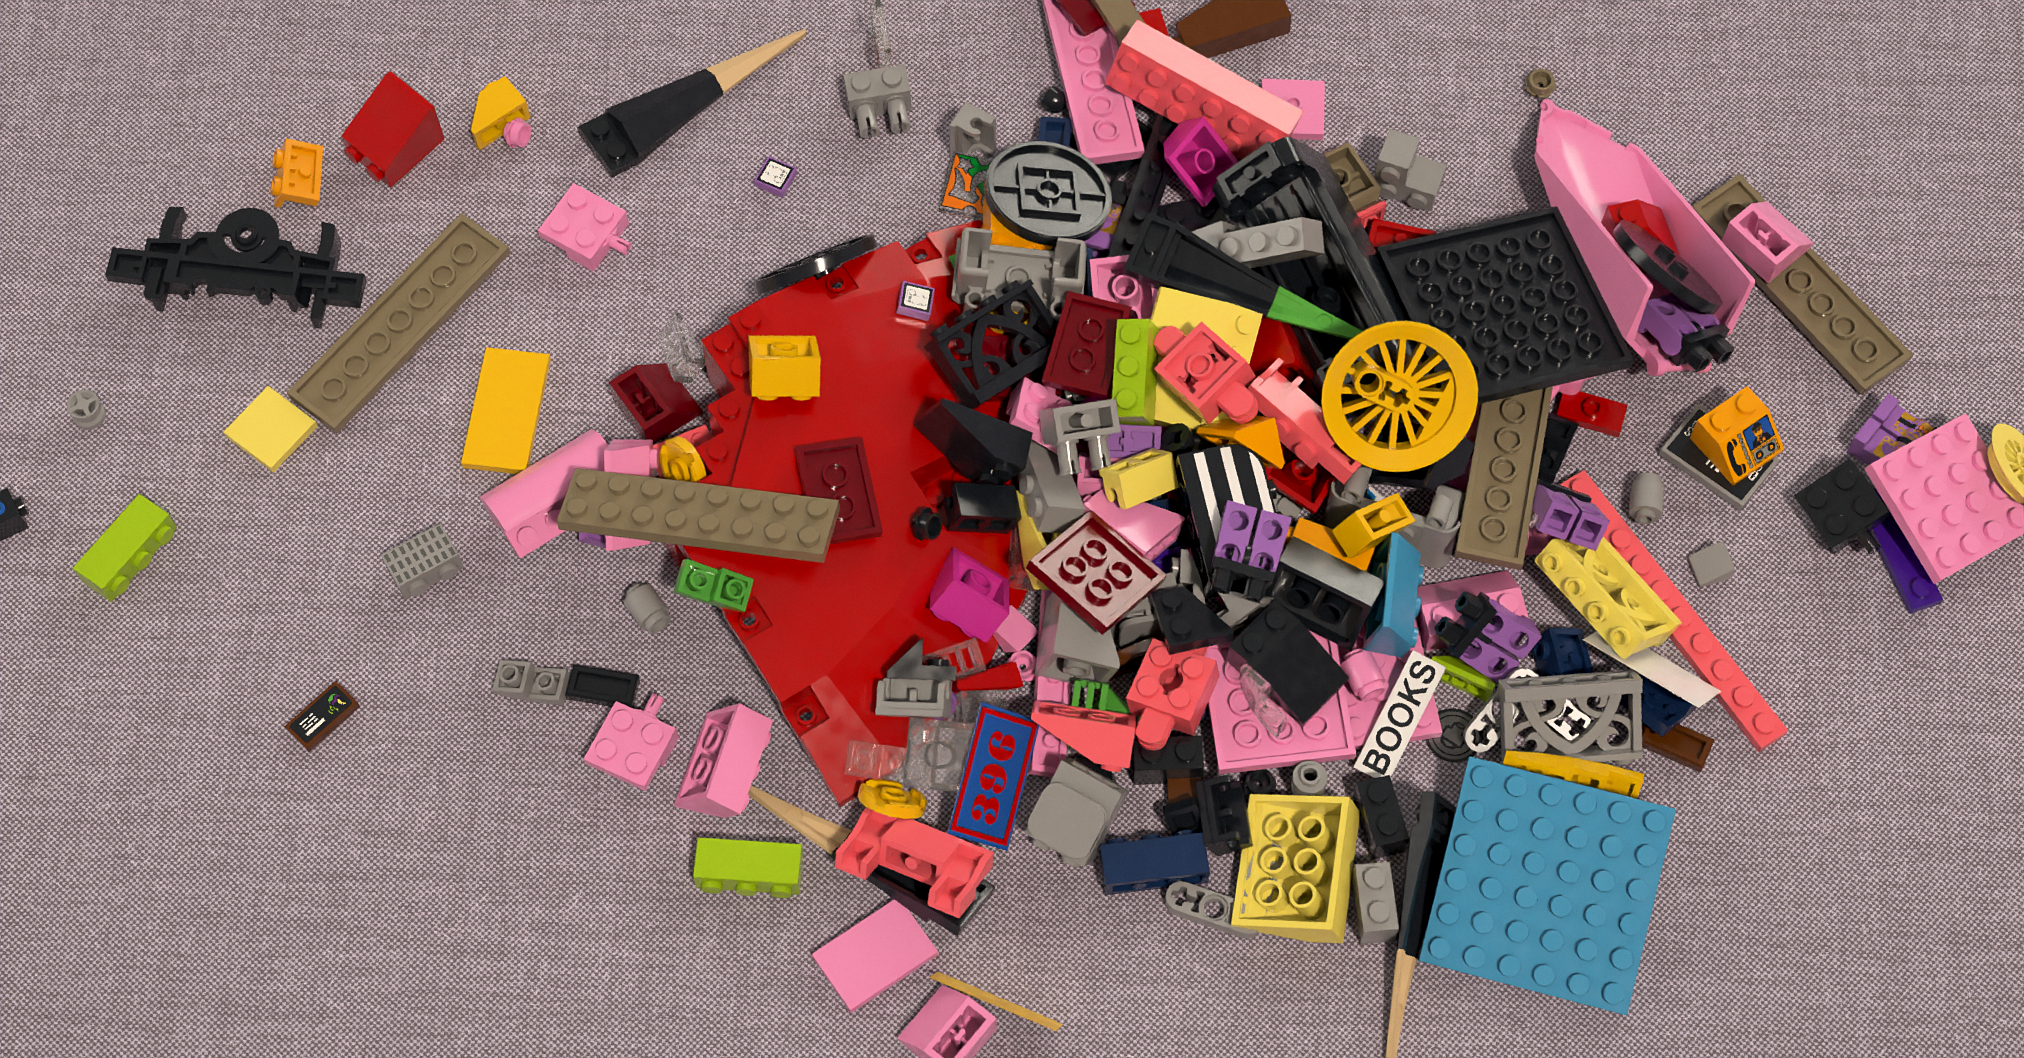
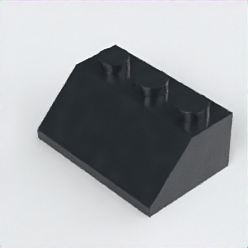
[1368,421,1475,490]
[1264,536,1385,651]

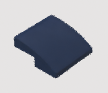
[1620,671,1698,737]

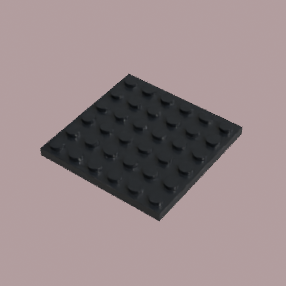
[1376,206,1634,405]

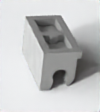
[949,102,997,166]
[875,678,952,719]

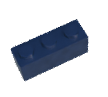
[1100,830,1210,895]

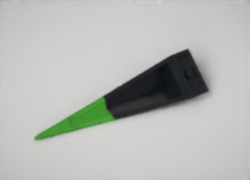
[1123,213,1363,340]

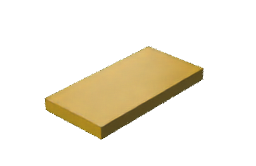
[461,347,551,474]

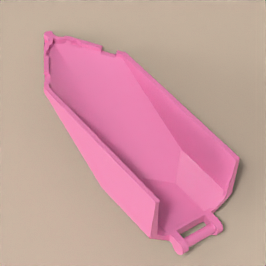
[1534,99,1755,376]

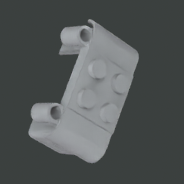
[952,227,1087,324]
[1323,465,1465,568]

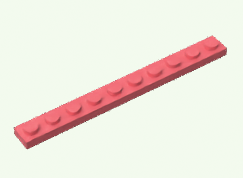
[1560,470,1788,752]

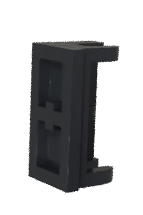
[944,482,1022,534]
[1195,775,1253,856]

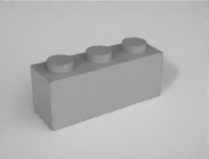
[1217,217,1325,268]
[1016,440,1085,533]

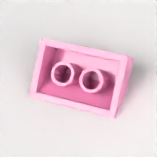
[1090,255,1158,319]
[604,439,659,551]
[1416,570,1529,652]
[674,703,773,818]

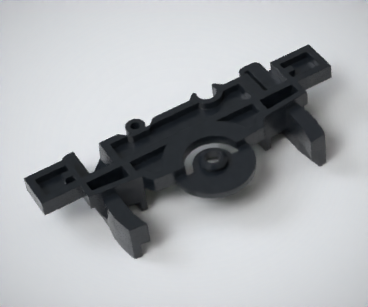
[105,207,367,329]

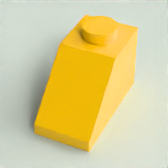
[471,76,531,151]
[1332,493,1416,559]

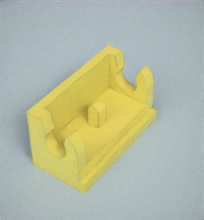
[1099,448,1179,510]

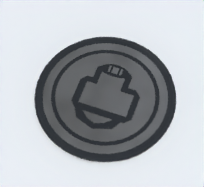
[1425,708,1483,763]

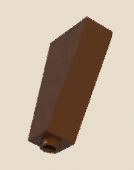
[1172,0,1292,58]

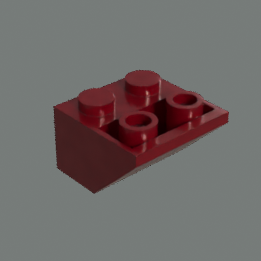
[609,363,703,444]

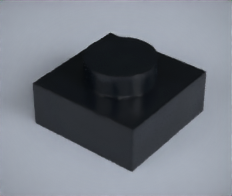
[1163,796,1203,836]

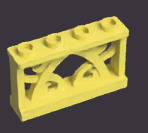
[1535,536,1682,659]

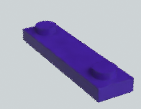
[1870,488,1943,614]

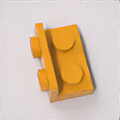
[270,138,323,208]

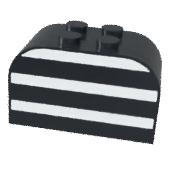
[1174,444,1283,599]

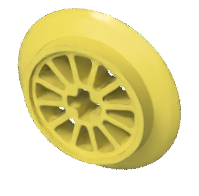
[1987,423,2024,504]

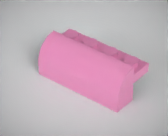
[479,429,608,558]

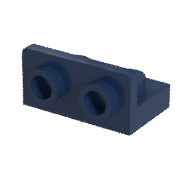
[1532,628,1594,703]

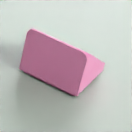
[993,605,1038,652]

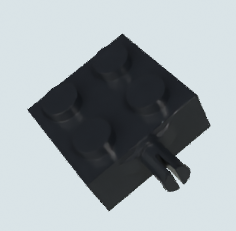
[1794,458,1891,555]

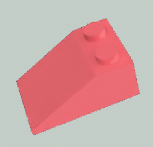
[1031,700,1136,772]

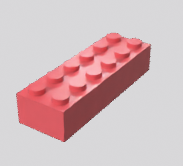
[1105,20,1304,159]

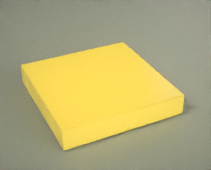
[223,386,318,473]

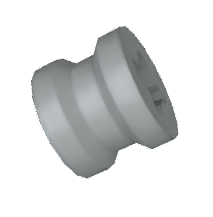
[67,390,106,430]

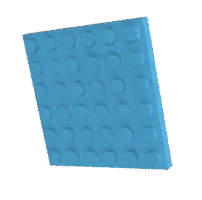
[1418,756,1676,1016]

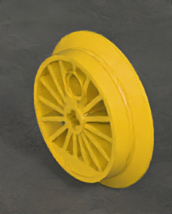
[1321,321,1478,472]

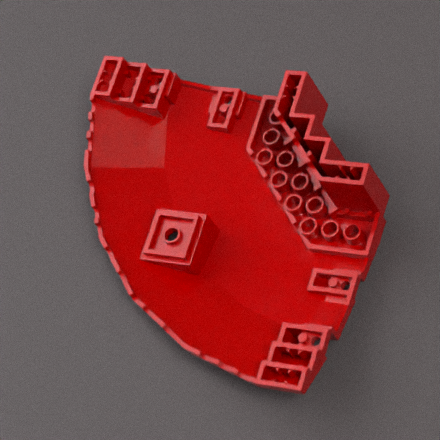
[664,220,1038,807]

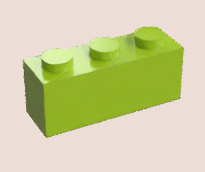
[1112,319,1160,426]
[72,494,177,602]
[693,837,804,898]

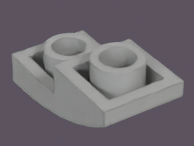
[1170,549,1205,604]
[492,660,571,706]

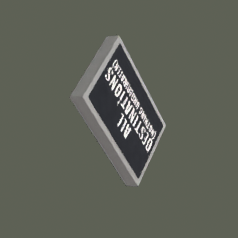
[1659,404,1780,511]

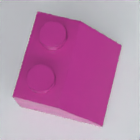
[1164,116,1239,207]
[930,547,1010,643]

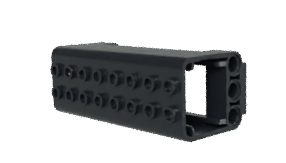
[1212,137,1430,420]

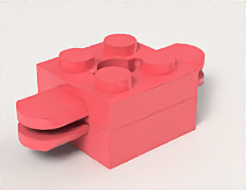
[1154,321,1259,424]
[1126,638,1220,751]

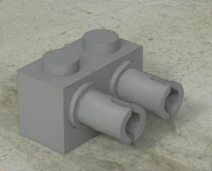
[843,64,912,139]
[1039,399,1121,476]

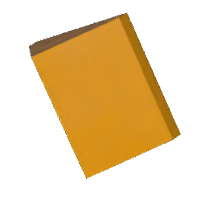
[1196,415,1285,469]

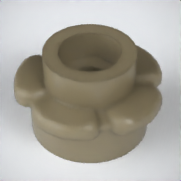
[1525,69,1556,99]

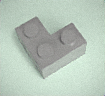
[1374,129,1447,212]

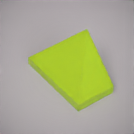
[1431,656,1495,701]

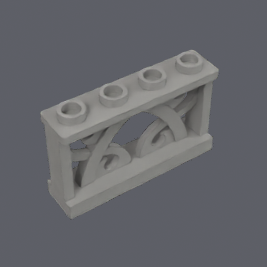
[1498,670,1643,764]

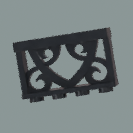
[923,279,1058,410]

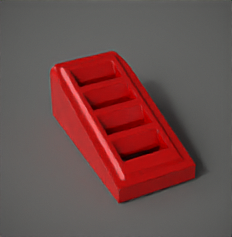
[952,661,1023,693]

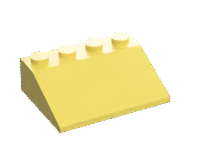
[1150,287,1263,442]
[1231,794,1360,944]

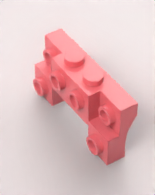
[1247,358,1363,484]
[835,807,994,918]

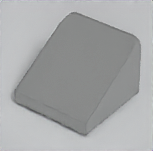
[1687,541,1735,588]

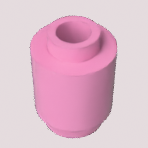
[1341,649,1386,702]

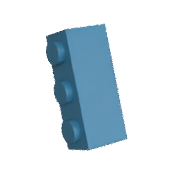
[1363,532,1424,658]

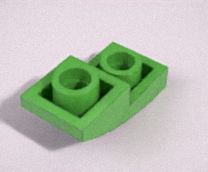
[673,559,754,612]

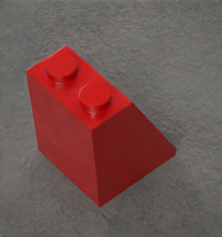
[341,71,445,188]
[1249,317,1318,397]

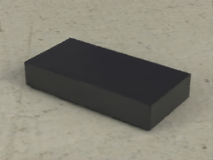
[566,664,640,708]

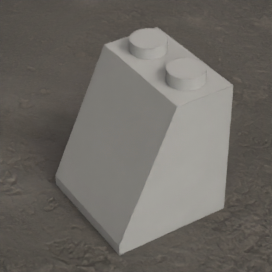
[1035,592,1120,690]

